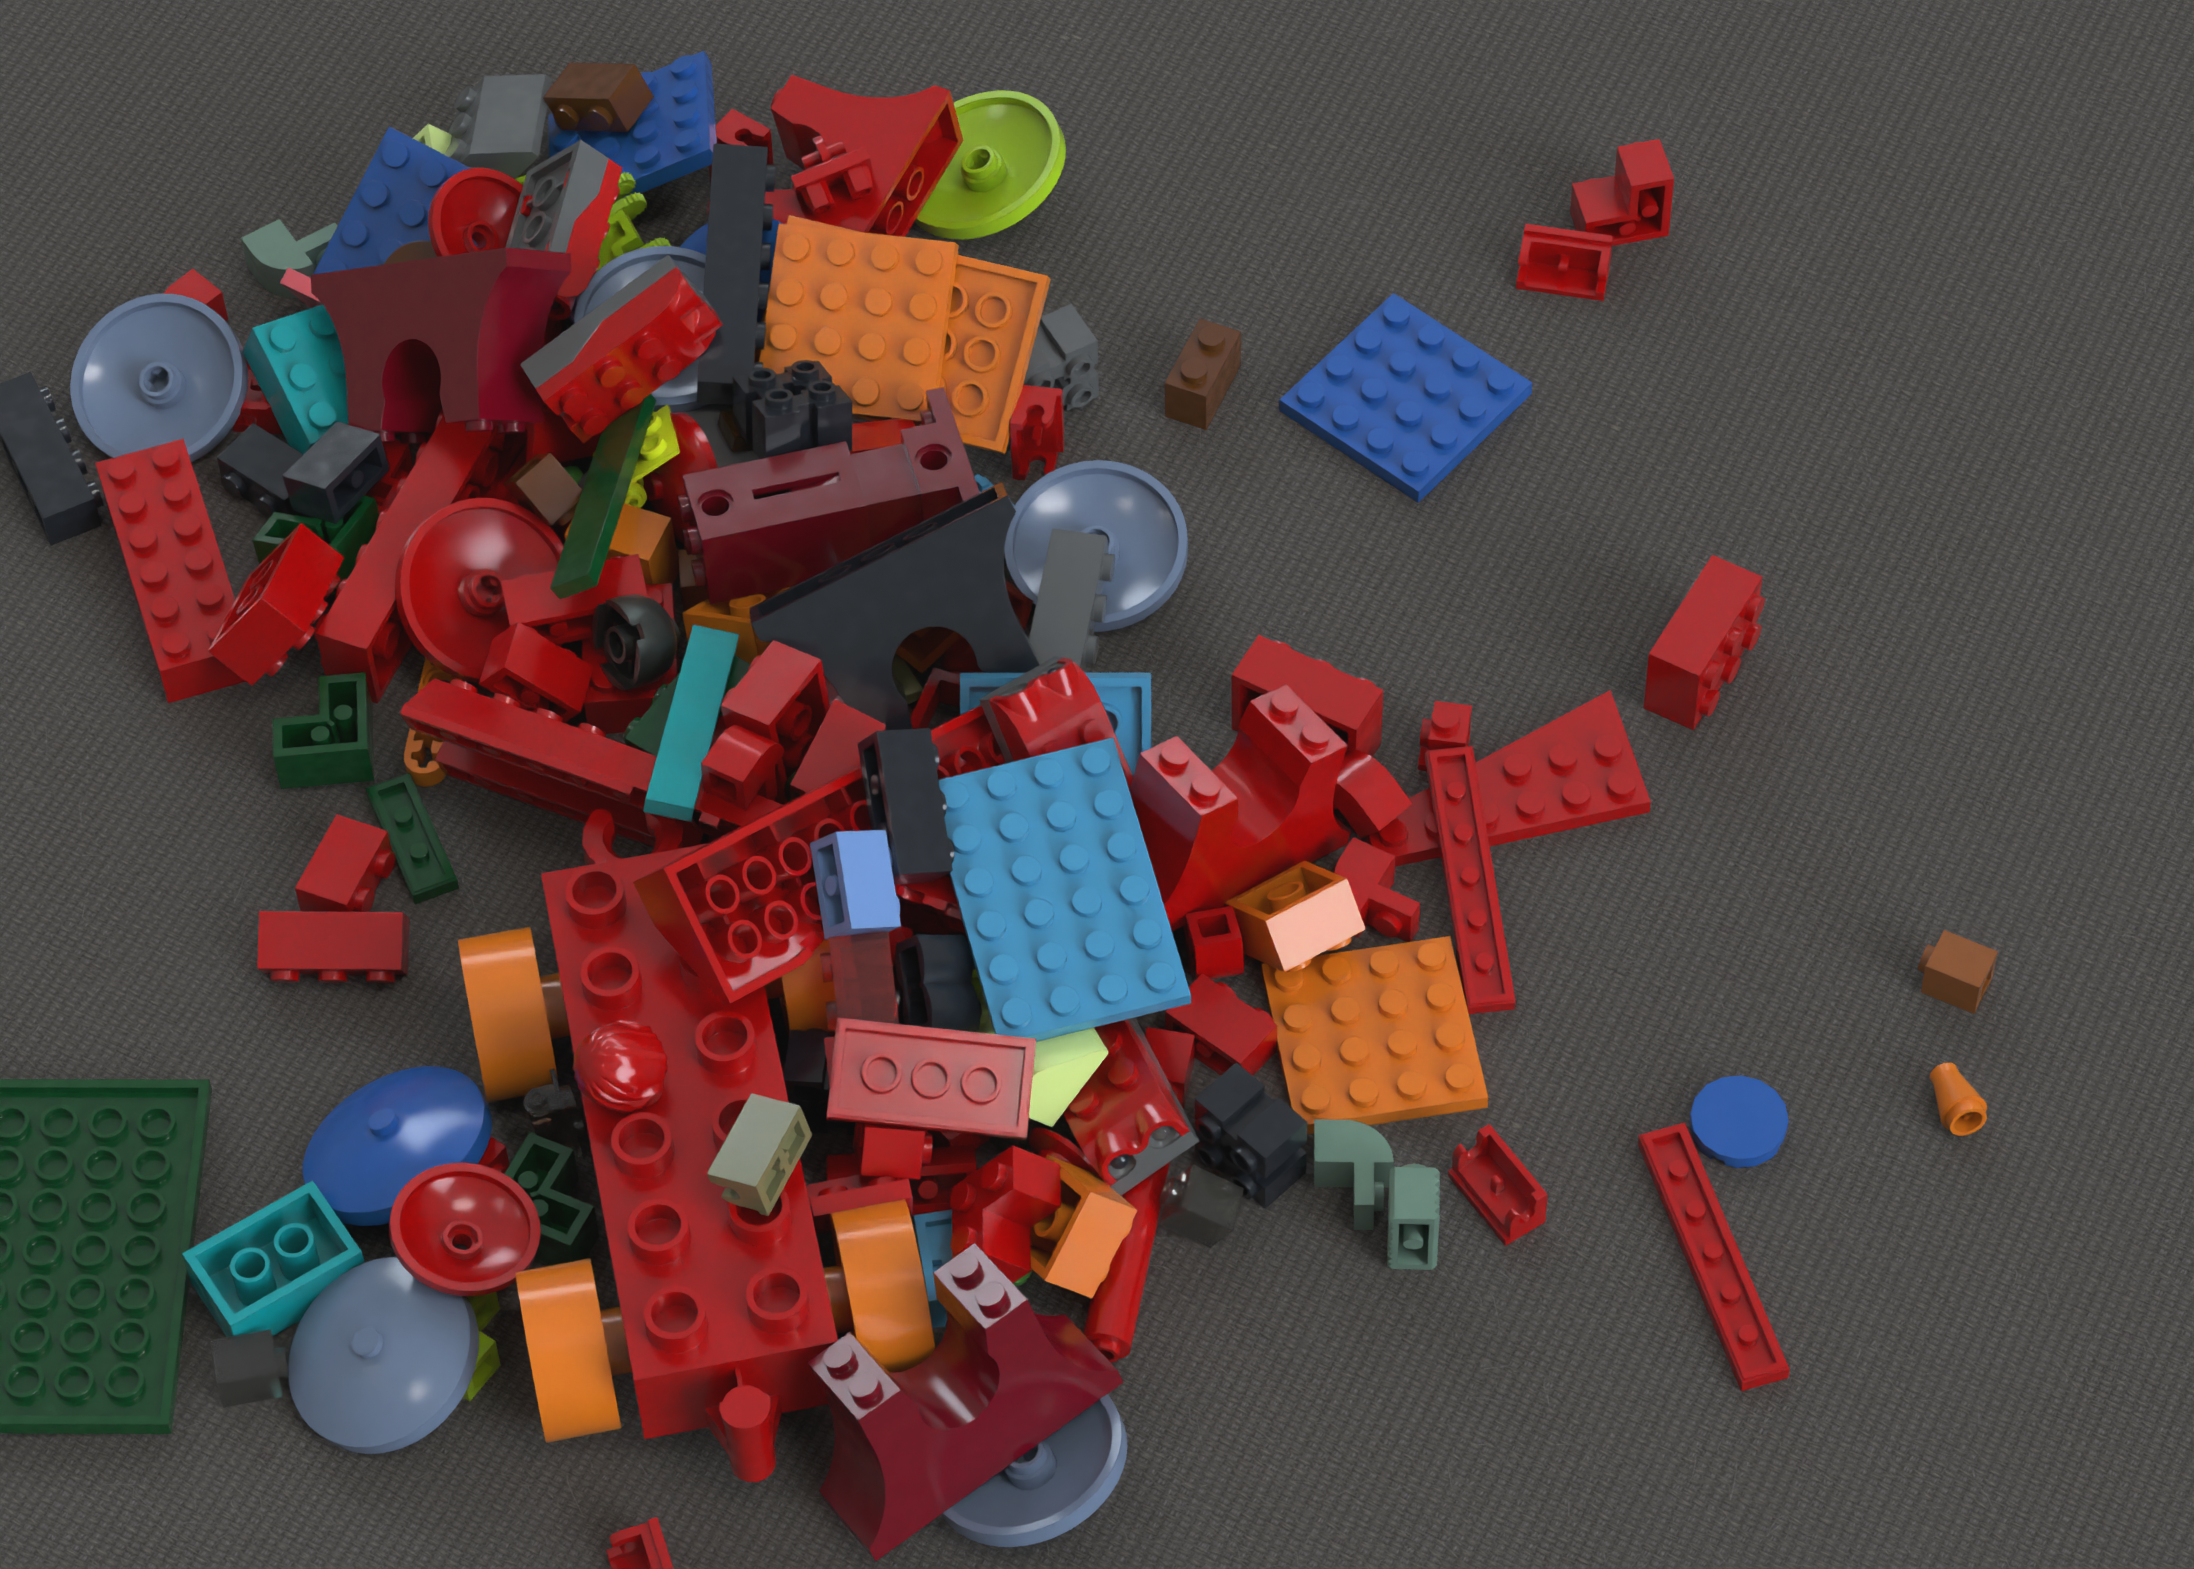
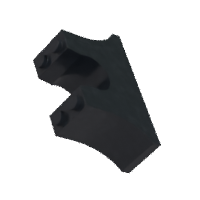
[749,482,1040,730]

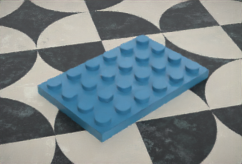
[939,738,1191,1042]

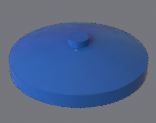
[303,1066,492,1226]

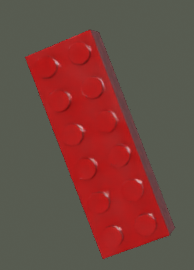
[95,439,246,703]

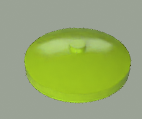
[915,90,1066,240]

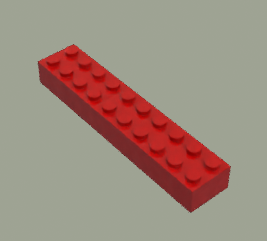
[314,319,567,704]

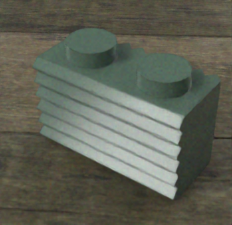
[1387,1164,1440,1270]

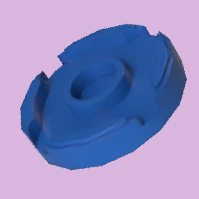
[1689,1075,1789,1168]

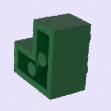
[252,496,379,595]
[273,672,375,789]
[505,1132,599,1265]

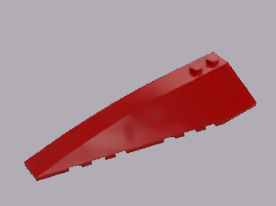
[633,705,1005,1006]

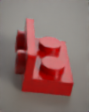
[806,1175,913,1234]

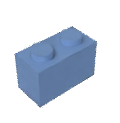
[810,830,901,940]

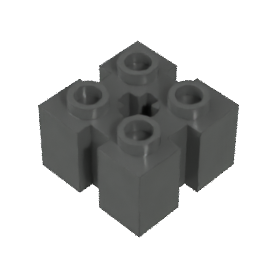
[1023,304,1099,411]

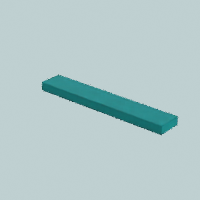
[643,625,739,822]

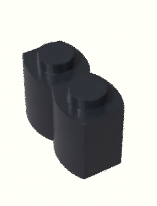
[895,935,982,1032]

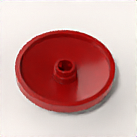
[395,498,564,683]

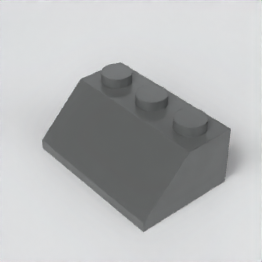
[445,74,552,179]

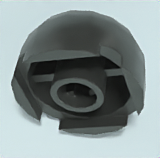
[592,594,680,691]

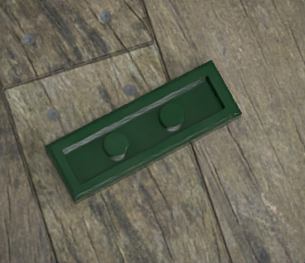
[365,773,459,905]

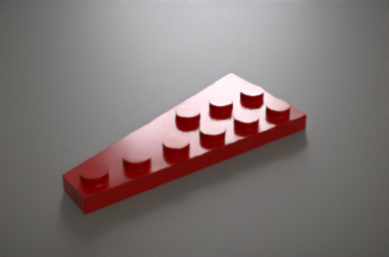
[1366,690,1651,867]

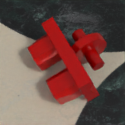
[791,136,874,216]

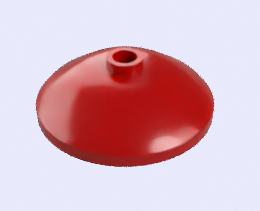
[428,168,523,257]
[643,412,718,545]
[389,1163,541,1296]

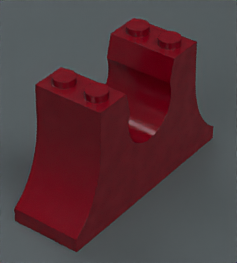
[311,247,572,445]
[807,1243,1123,1561]

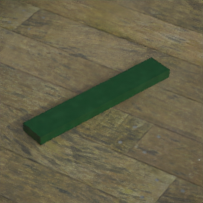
[550,394,657,599]

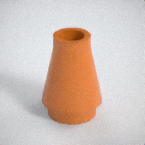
[1929,1063,1987,1136]

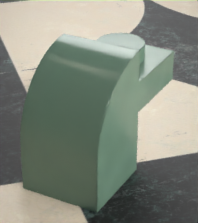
[241,219,337,298]
[1314,1119,1394,1230]

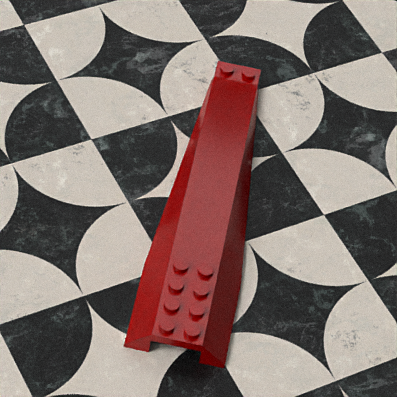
[400,678,970,948]

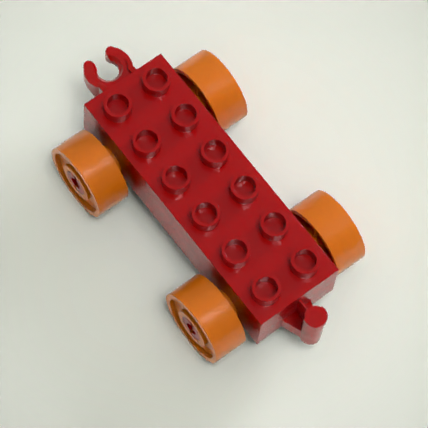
[458,808,935,1482]

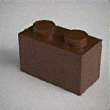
[543,63,654,132]
[1165,318,1241,430]
[503,453,582,527]

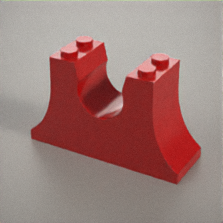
[707,75,964,237]
[1130,684,1351,931]

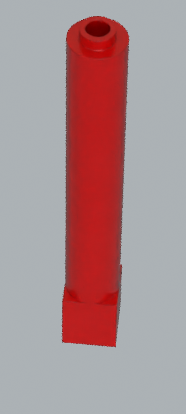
[1083,1027,1195,1363]

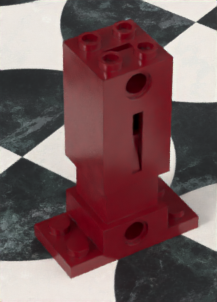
[677,387,980,604]

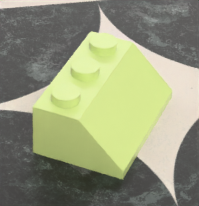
[976,990,1109,1127]

